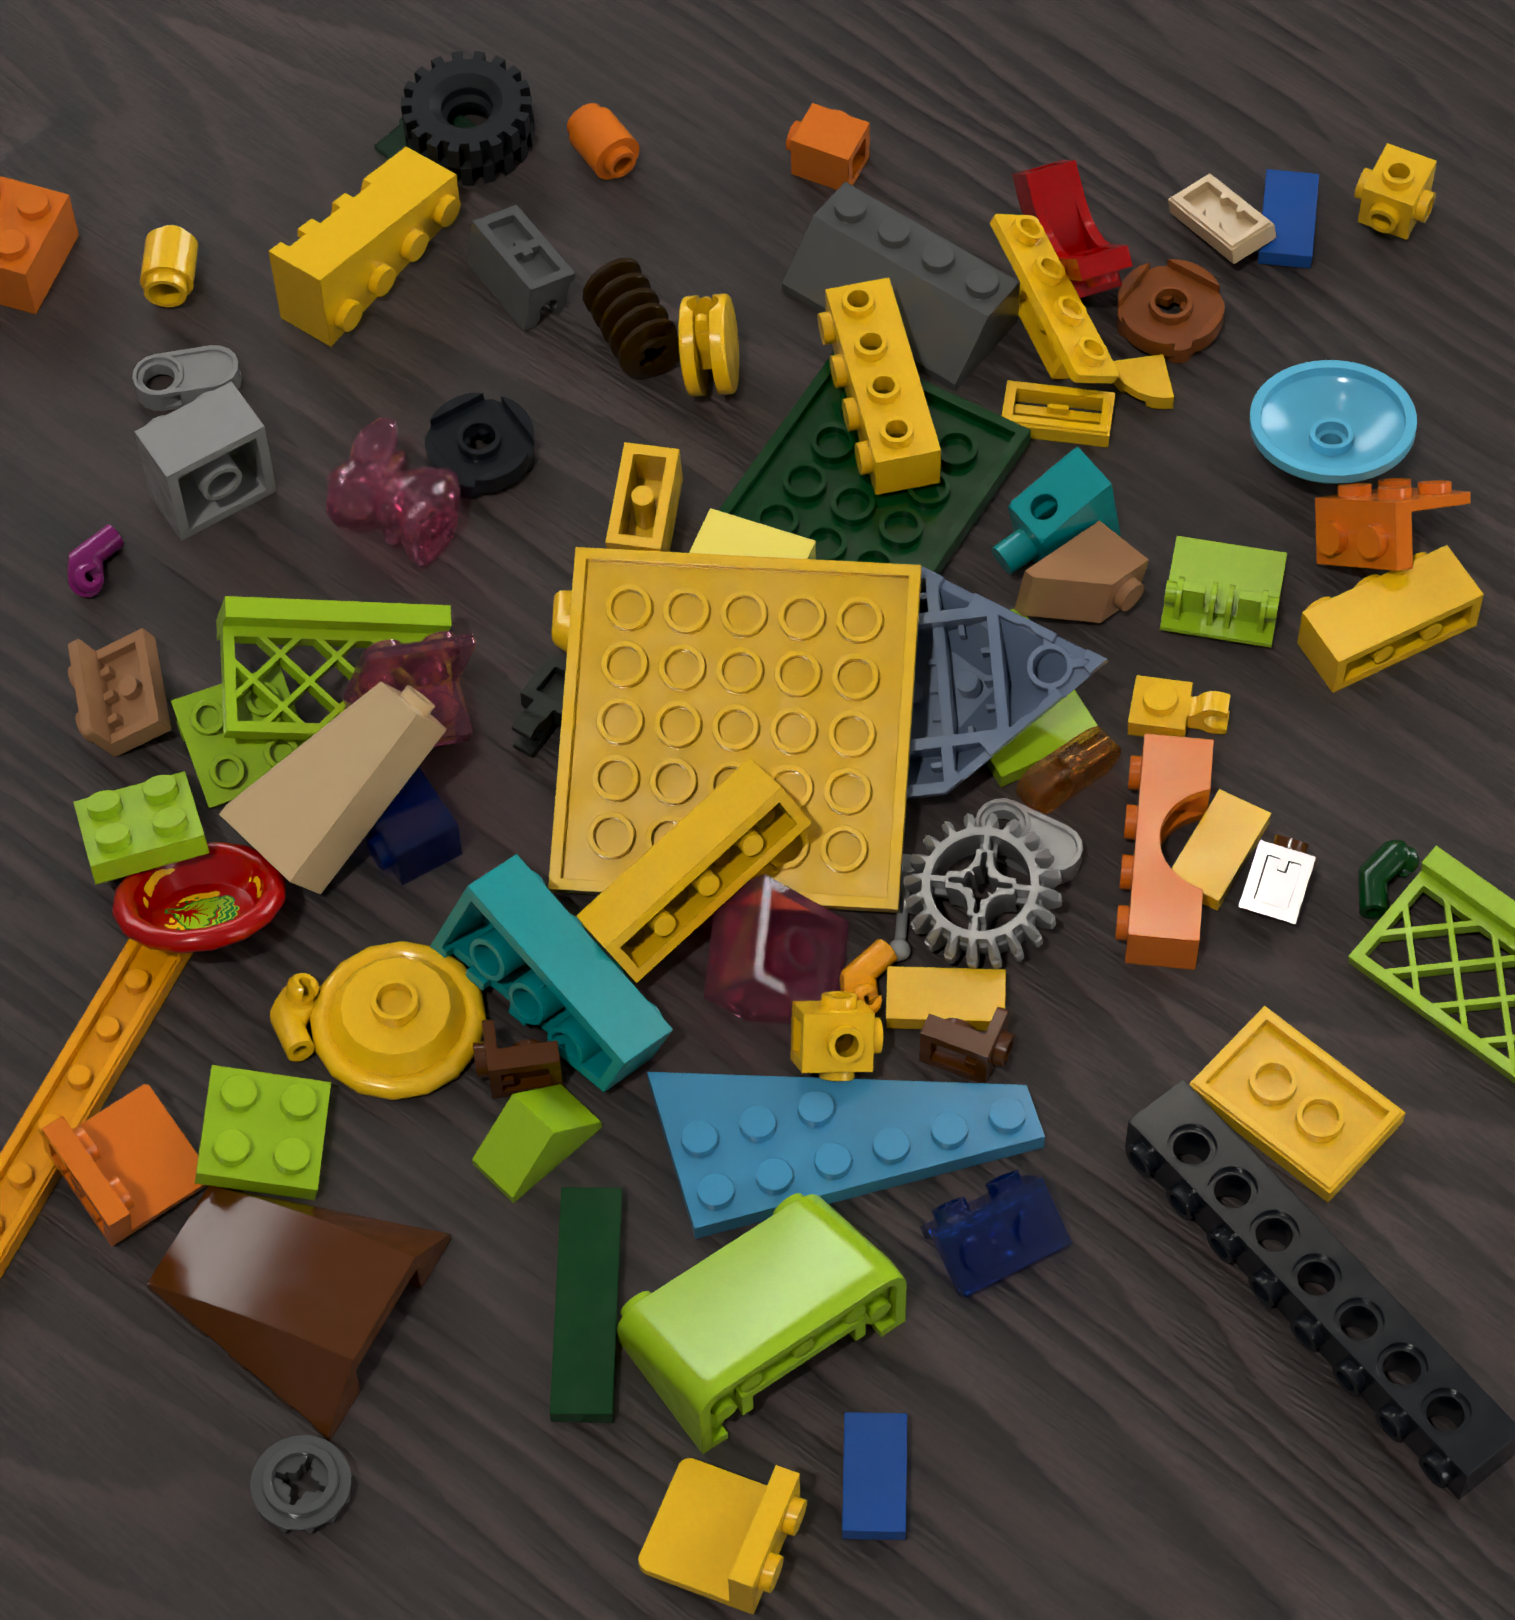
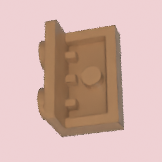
[68,628,172,757]

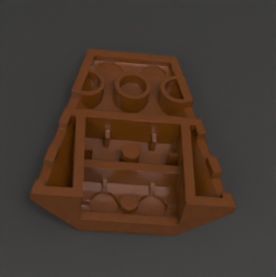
[147,1186,451,1442]

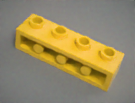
[817,277,941,495]
[575,758,811,983]

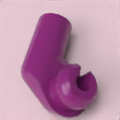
[67,524,124,597]

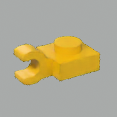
[1128,675,1231,737]

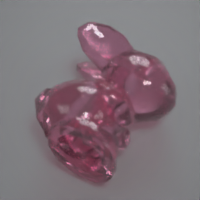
[325,417,461,565]

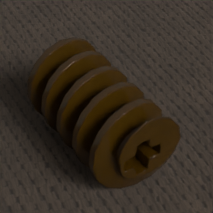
[582,258,680,379]

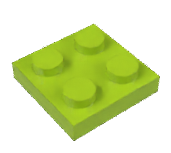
[73,771,209,885]
[194,1065,331,1200]

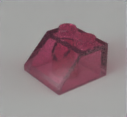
[704,874,848,1024]

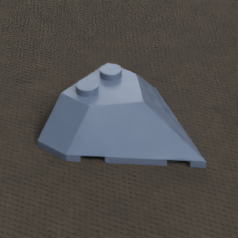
[907,567,1108,799]

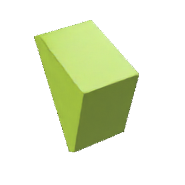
[472,1084,602,1203]

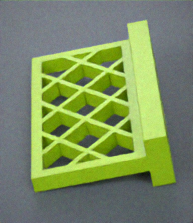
[216,596,454,745]
[1348,845,1515,1084]

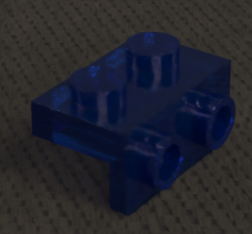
[920,1170,1072,1297]

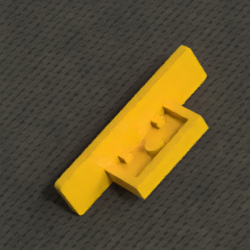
[990,214,1119,384]

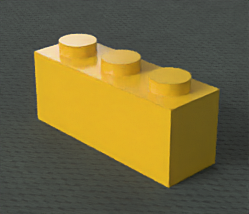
[1297,545,1484,693]

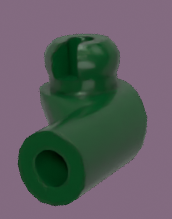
[1358,840,1419,920]

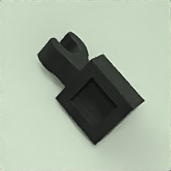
[512,654,566,757]

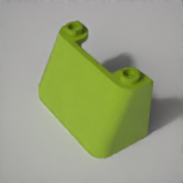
[617,1193,907,1455]

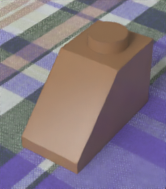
[1014,520,1149,623]

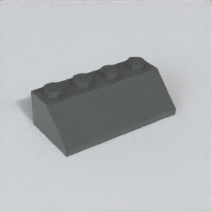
[782,182,1020,391]

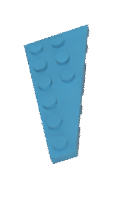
[647,1072,1045,1239]

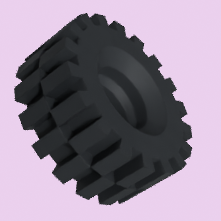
[401,51,535,186]

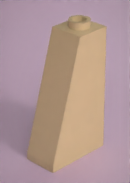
[219,682,447,895]

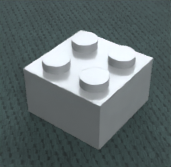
[134,381,277,541]

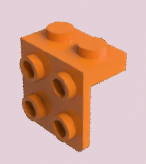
[1315,478,1471,571]

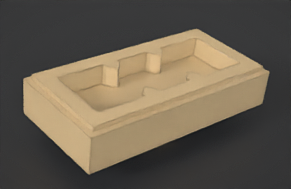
[1168,173,1276,264]

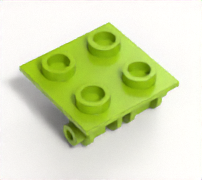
[1160,536,1287,648]
[171,665,307,809]

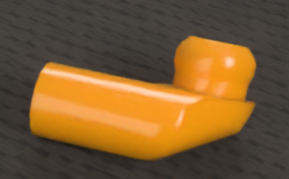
[839,939,897,1013]

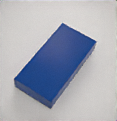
[1257,169,1319,268]
[842,1412,907,1540]

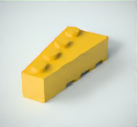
[268,147,461,347]

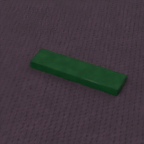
[550,1187,623,1423]

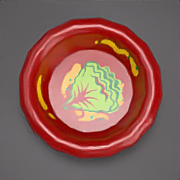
[112,841,286,953]

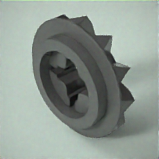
[250,1435,352,1534]

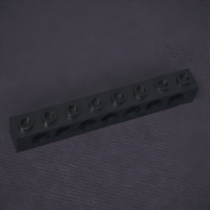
[1125,1079,1515,1500]

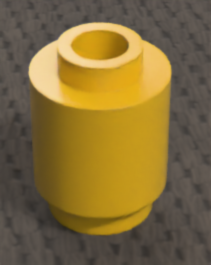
[140,225,199,307]

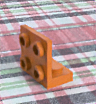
[42,1084,207,1247]

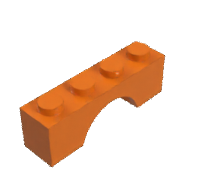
[1115,734,1214,970]

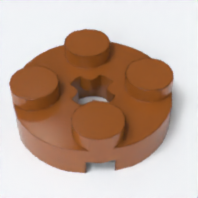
[1117,259,1225,363]

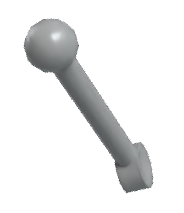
[889,854,917,962]

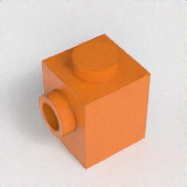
[786,103,870,190]

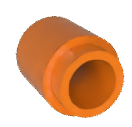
[567,103,640,180]

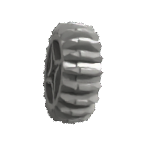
[903,812,1062,969]

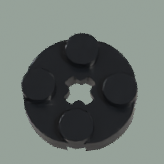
[425,393,535,499]

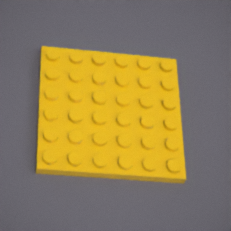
[548,547,922,913]

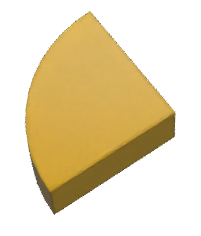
[1113,354,1174,409]

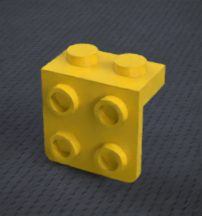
[638,1458,807,1615]

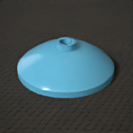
[1249,360,1417,484]

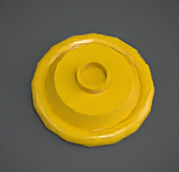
[310,941,487,1100]

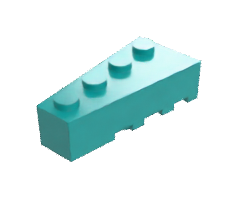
[430,854,673,1092]

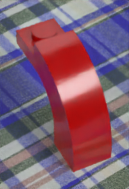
[1012,160,1133,298]

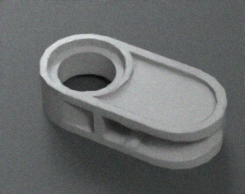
[132,345,242,411]
[975,798,1083,885]

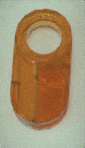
[1015,726,1121,815]

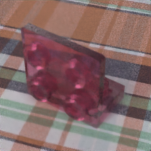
[343,631,477,747]

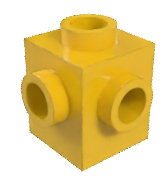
[1354,143,1437,240]
[790,991,883,1081]

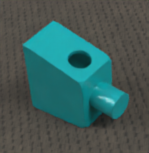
[991,446,1120,575]

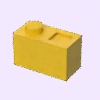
[605,442,683,552]

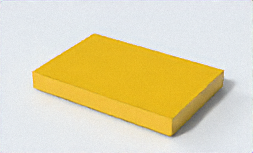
[1188,1006,1406,1203]

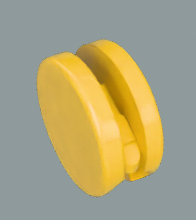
[678,293,739,397]

